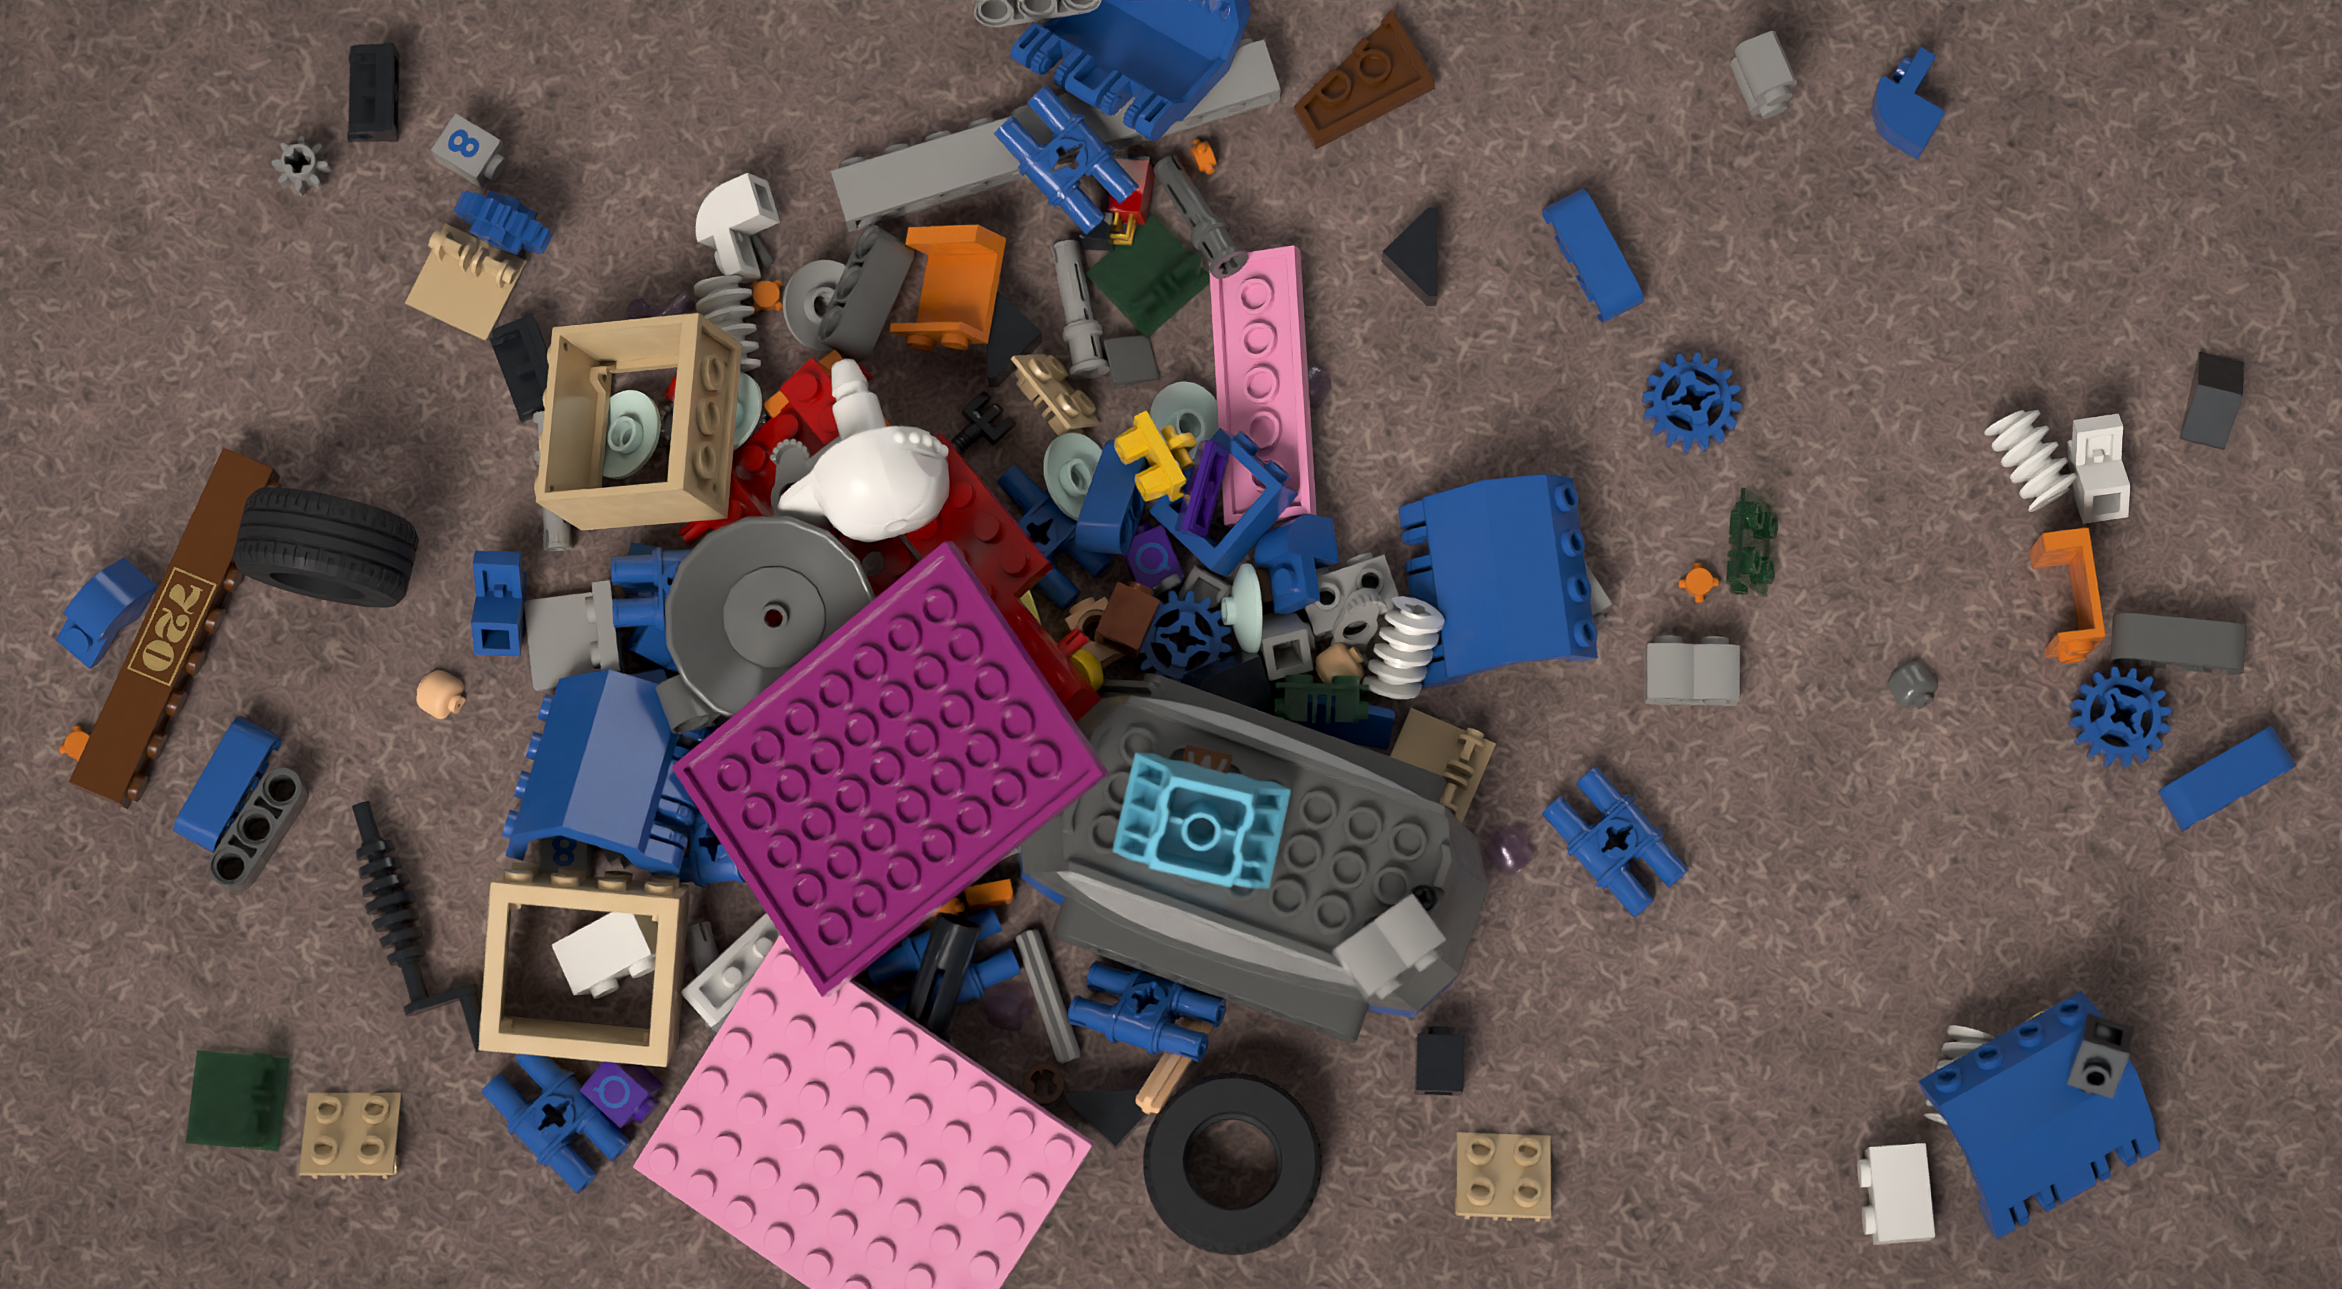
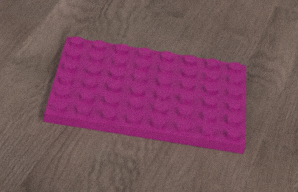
[671,542,1110,997]

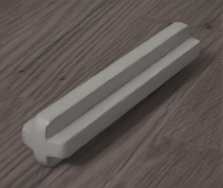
[1016,929,1081,1064]

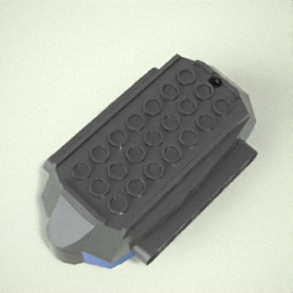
[1018,673,1489,1043]

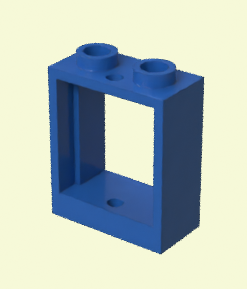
[1149,428,1298,577]

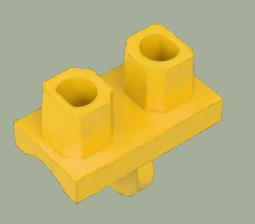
[1114,410,1197,502]

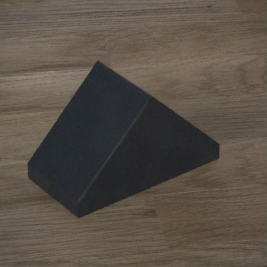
[1381,207,1437,306]
[987,291,1043,387]
[2179,352,2244,450]
[1181,650,1279,717]
[1066,1089,1150,1150]

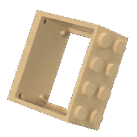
[534,313,742,531]
[479,862,691,1067]

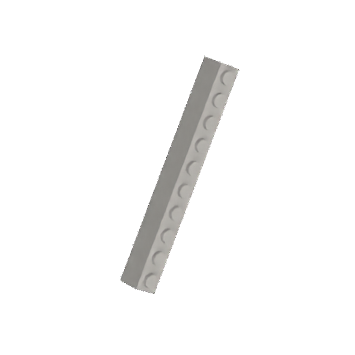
[831,39,1281,232]

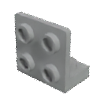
[524,580,625,691]

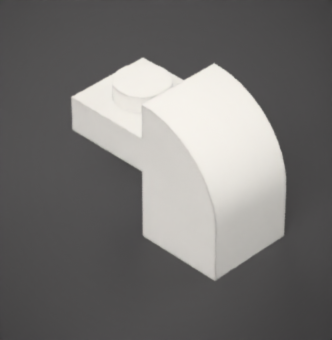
[696,173,780,284]
[2067,414,2130,524]

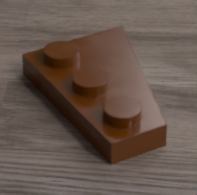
[1293,10,1435,150]

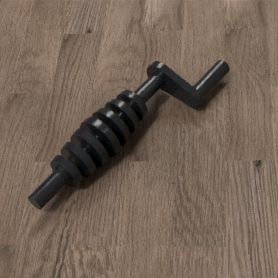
[352,801,484,1052]

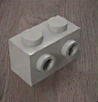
[1302,553,1401,643]

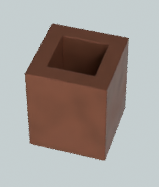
[1094,581,1160,659]

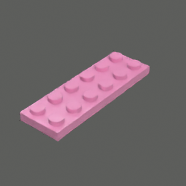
[1209,245,1317,528]

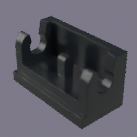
[347,43,400,142]
[489,313,549,423]

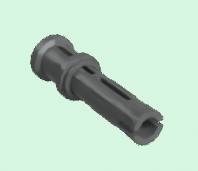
[1153,155,1248,279]

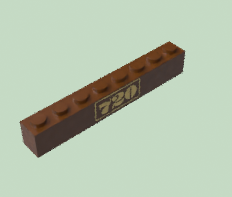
[69,447,282,810]

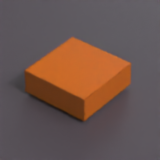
[965,879,1014,911]

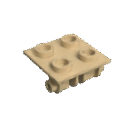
[405,223,527,342]
[1011,354,1100,436]
[1390,708,1496,824]
[299,1093,401,1179]
[1455,1132,1551,1222]

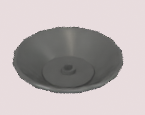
[665,516,876,718]

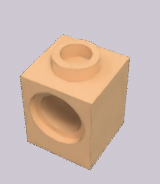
[1065,597,1126,668]

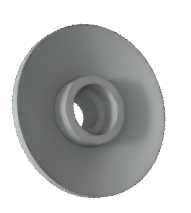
[783,260,846,351]

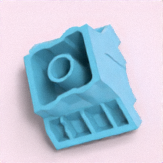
[1112,753,1291,888]

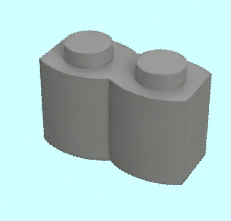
[1730,30,1797,119]
[1644,635,1740,706]
[1333,894,1446,1000]

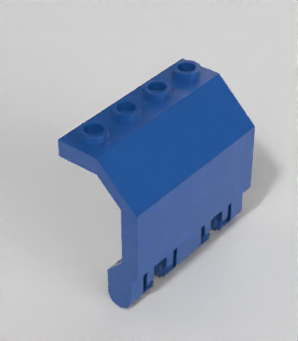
[1010,0,1250,141]
[1398,474,1598,689]
[501,669,721,877]
[1918,991,2160,1240]

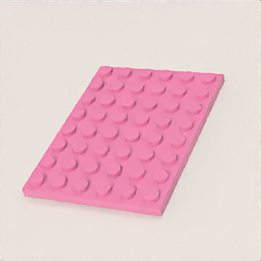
[633,934,1095,1289]

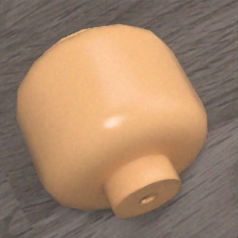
[1315,643,1365,693]
[416,670,466,719]

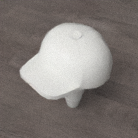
[778,359,950,542]

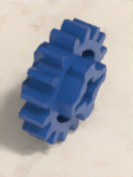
[454,190,553,255]
[1641,352,1742,454]
[1138,591,1231,682]
[2068,667,2172,769]

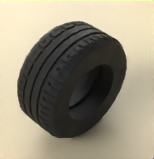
[233,487,419,608]
[1143,1072,1322,1255]

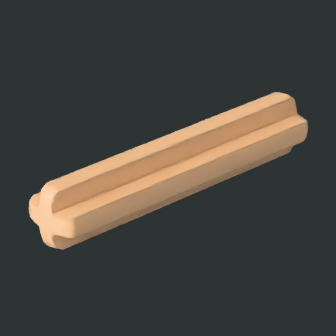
[1136,1018,1213,1114]

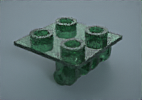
[1086,214,1210,339]
[1726,488,1778,597]
[1275,674,1369,724]
[186,1050,290,1152]

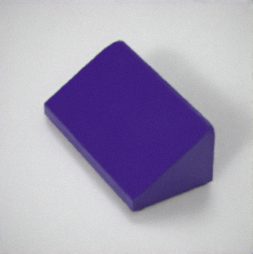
[1175,440,1230,538]

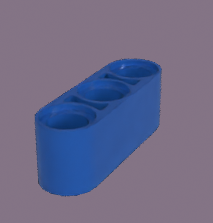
[1542,188,1644,323]
[1075,440,1151,555]
[173,715,282,853]
[2158,726,2297,832]

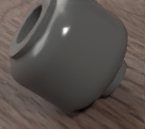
[1888,661,1938,709]

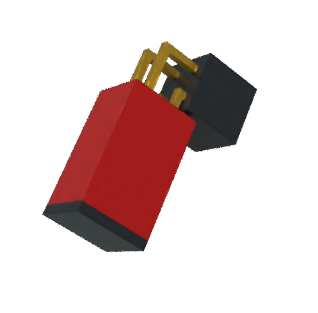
[1079,154,1155,252]

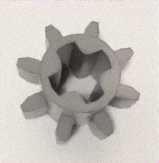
[272,136,331,197]

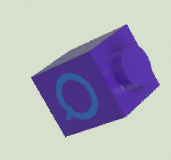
[1123,524,1184,589]
[580,1061,664,1128]

